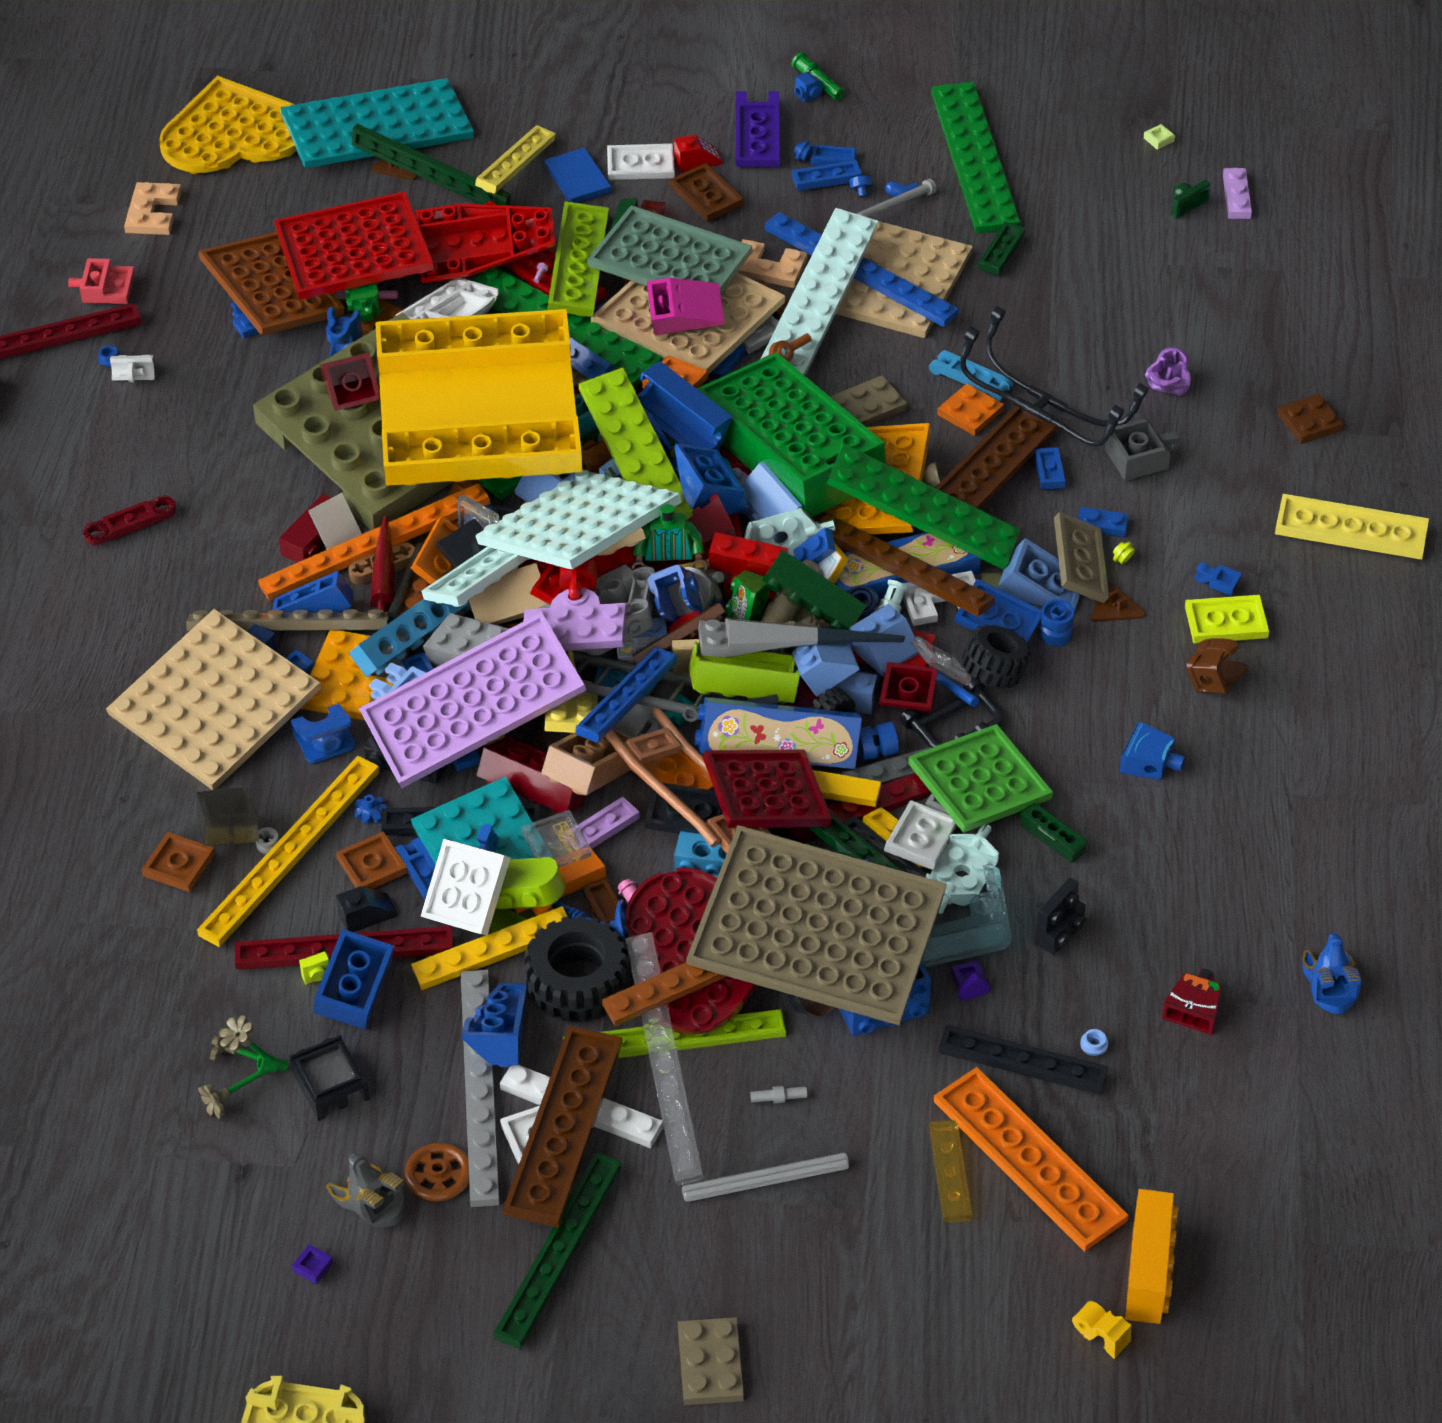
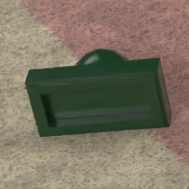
[1171,180,1211,219]

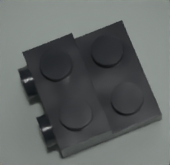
[1035,877,1086,955]

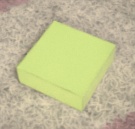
[1144,124,1175,150]

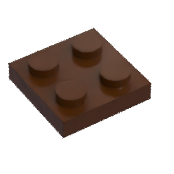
[1277,394,1343,444]

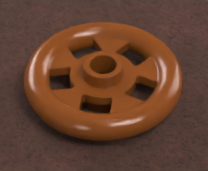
[404,1143,469,1202]

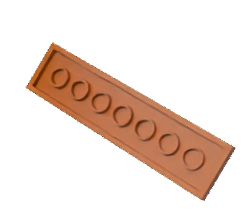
[934,1067,1129,1252]

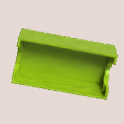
[689,642,800,704]

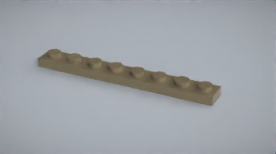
[186,609,390,631]

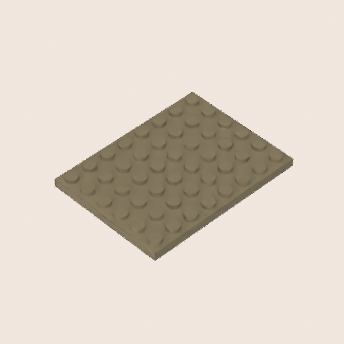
[686,825,947,1026]

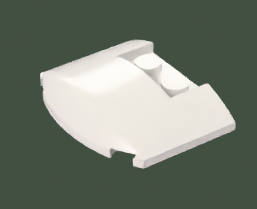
[396,278,499,319]

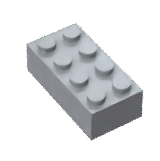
[423,613,508,669]

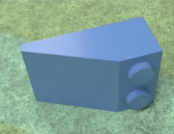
[998,538,1080,611]

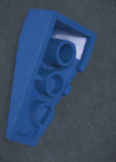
[462,983,527,1067]

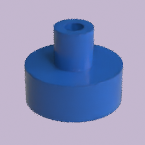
[849,175,873,197]

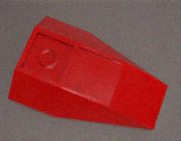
[415,204,556,283]

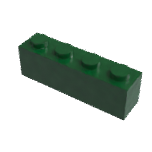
[762,550,867,630]

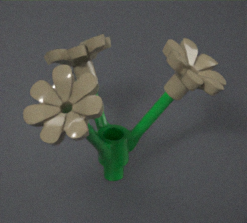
[198,1015,288,1119]

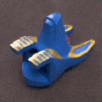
[1302,933,1361,1014]

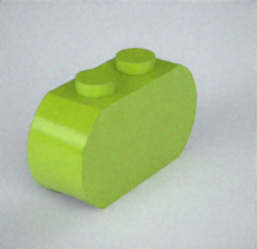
[496,857,566,909]

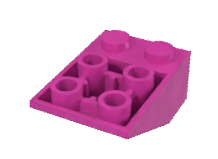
[647,278,724,336]

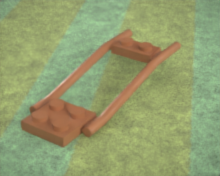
[605,708,772,854]

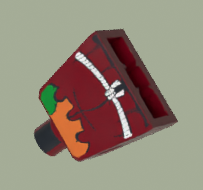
[1162,969,1221,1035]

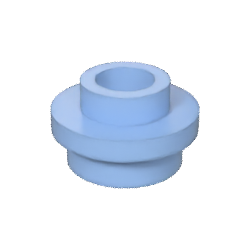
[1080,1029,1108,1056]

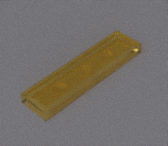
[929,1120,972,1223]

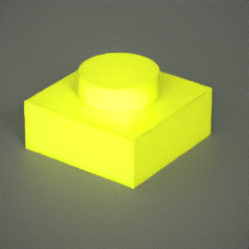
[299,952,329,985]

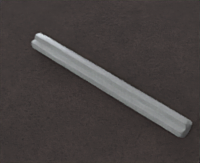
[682,1153,849,1202]

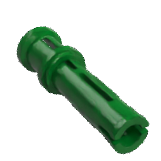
[791,52,845,101]

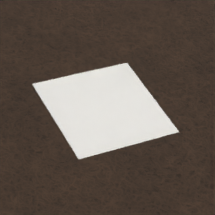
[308,493,362,549]

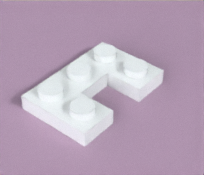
[903,571,976,626]

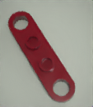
[83,495,176,545]

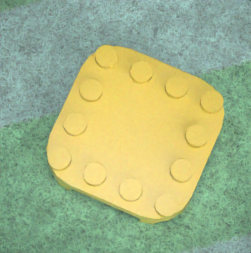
[241,1376,366,1423]

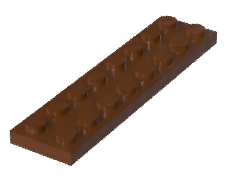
[935,406,1059,510]
[503,1026,623,1228]

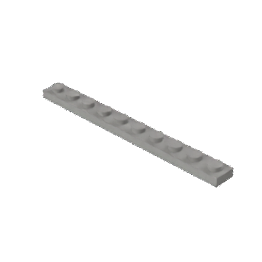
[461,970,499,1207]

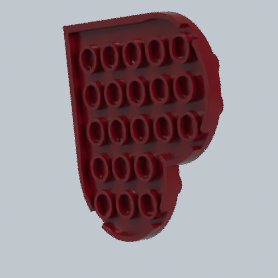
[625,868,758,1035]

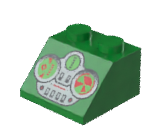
[725,570,770,621]

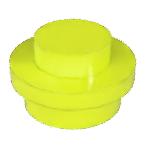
[1113,541,1135,564]

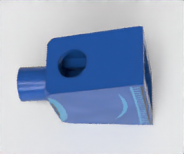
[1119,721,1185,780]

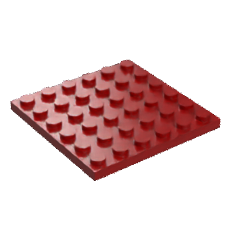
[274,191,434,300]

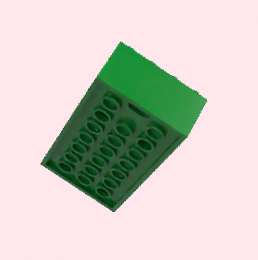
[697,352,886,517]

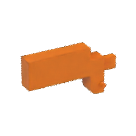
[514,848,607,916]

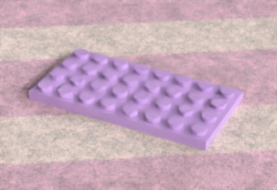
[359,612,586,789]

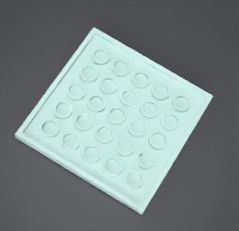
[476,470,682,570]

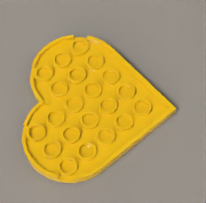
[159,76,297,174]

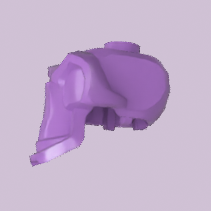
[1145,347,1191,396]

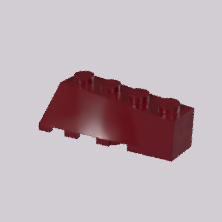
[642,494,737,573]

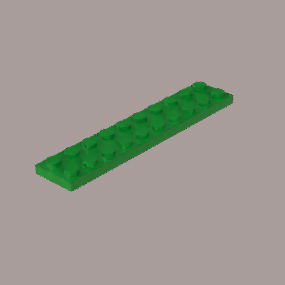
[931,82,1020,234]
[473,268,663,389]

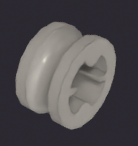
[255,827,279,854]

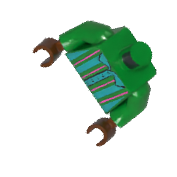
[630,504,708,572]

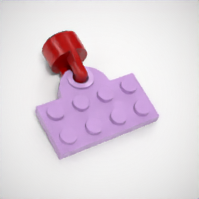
[523,558,627,651]

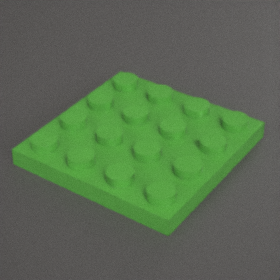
[908,724,1053,833]

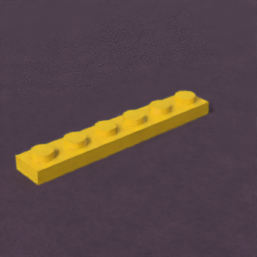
[411,906,567,991]

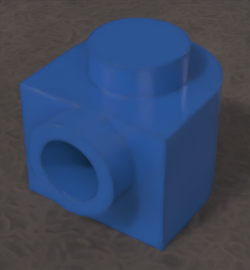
[794,72,823,103]

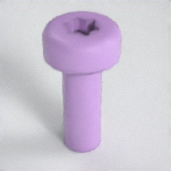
[534,263,548,283]

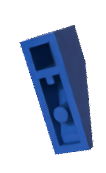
[272,571,353,613]

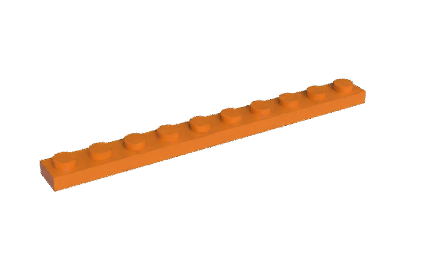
[258,483,491,602]

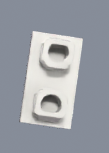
[110,355,155,382]

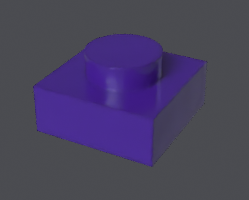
[292,1244,334,1284]

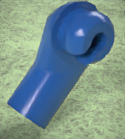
[885,181,918,197]

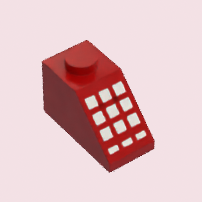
[674,135,723,173]

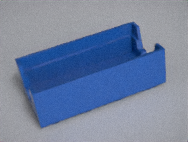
[637,361,733,451]

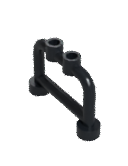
[900,677,1003,748]

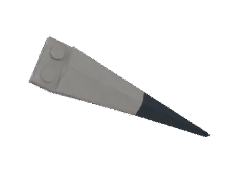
[698,618,905,657]

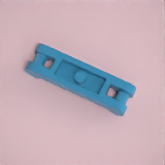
[929,350,1013,401]

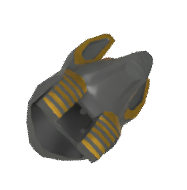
[326,1153,405,1227]

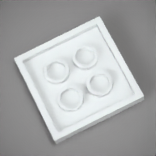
[421,839,510,936]

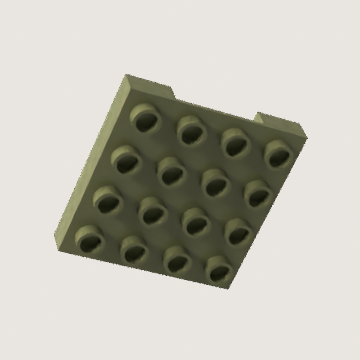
[253,312,454,530]

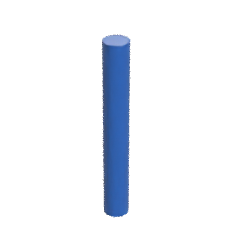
[929,666,979,707]

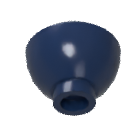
[847,585,878,619]

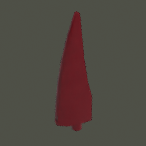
[370,516,395,612]

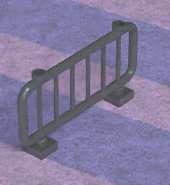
[565,651,736,722]

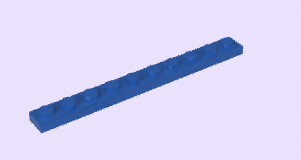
[765,212,959,327]

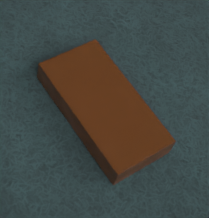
[582,878,623,924]

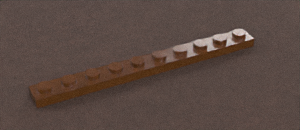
[811,512,995,617]

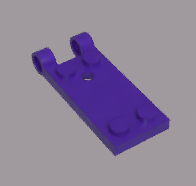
[735,91,780,167]

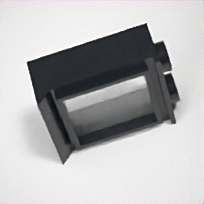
[289,1035,370,1121]

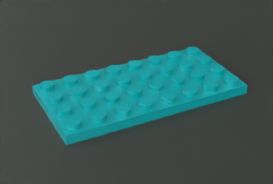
[281,78,474,168]

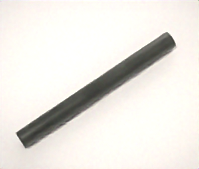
[388,543,423,619]

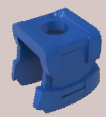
[648,565,703,623]

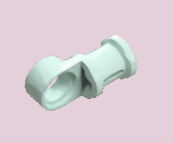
[875,579,909,613]

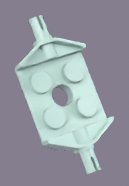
[745,508,836,557]
[926,824,999,914]

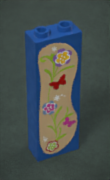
[835,532,981,599]
[695,697,862,769]

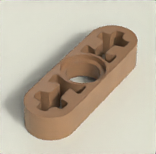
[348,543,415,585]

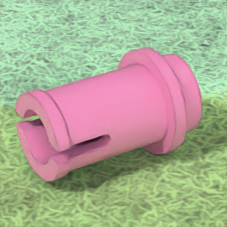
[618,879,638,902]

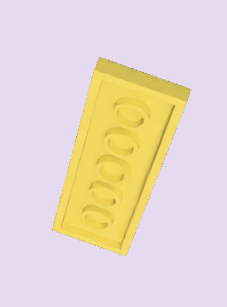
[1275,494,1429,560]

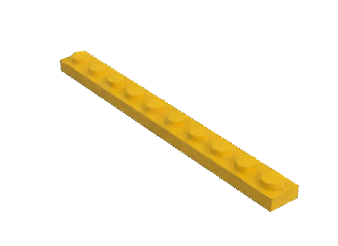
[197,756,379,947]

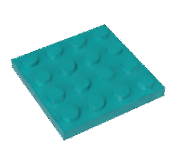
[411,777,553,864]

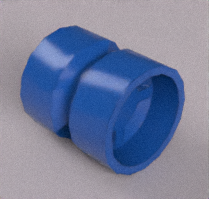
[1040,599,1074,647]
[857,722,899,761]

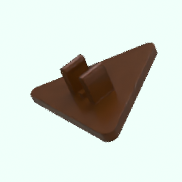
[371,160,417,180]
[1090,582,1145,622]

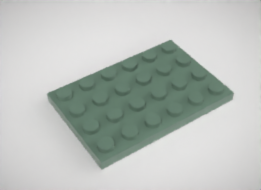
[588,205,752,293]

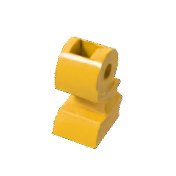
[1072,1301,1132,1359]

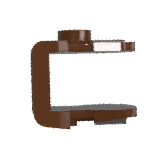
[1186,638,1247,694]

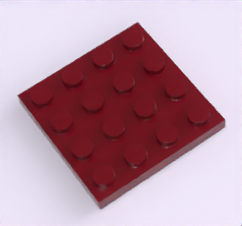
[703,749,832,828]

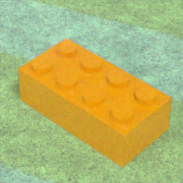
[1125,1189,1178,1324]

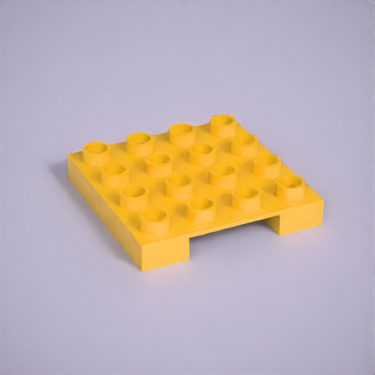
[375,309,582,486]

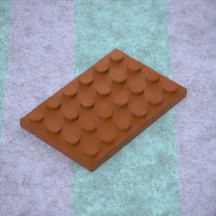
[199,232,345,336]

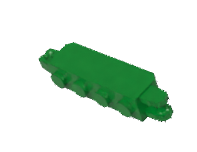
[345,283,381,322]

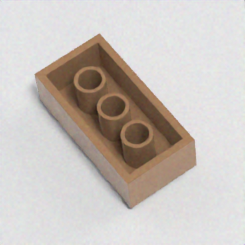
[541,728,632,795]

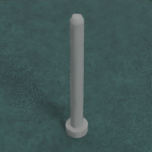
[857,179,937,218]

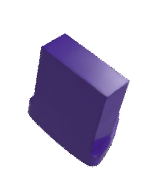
[951,960,991,999]

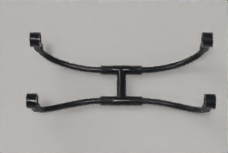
[960,306,1149,447]

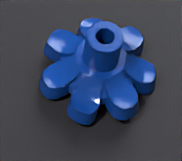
[354,794,387,824]

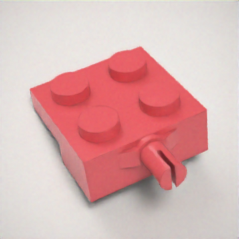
[68,258,135,304]

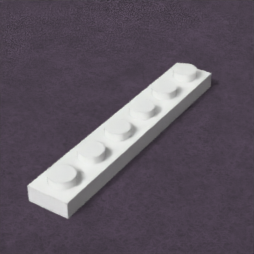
[500,1065,663,1148]

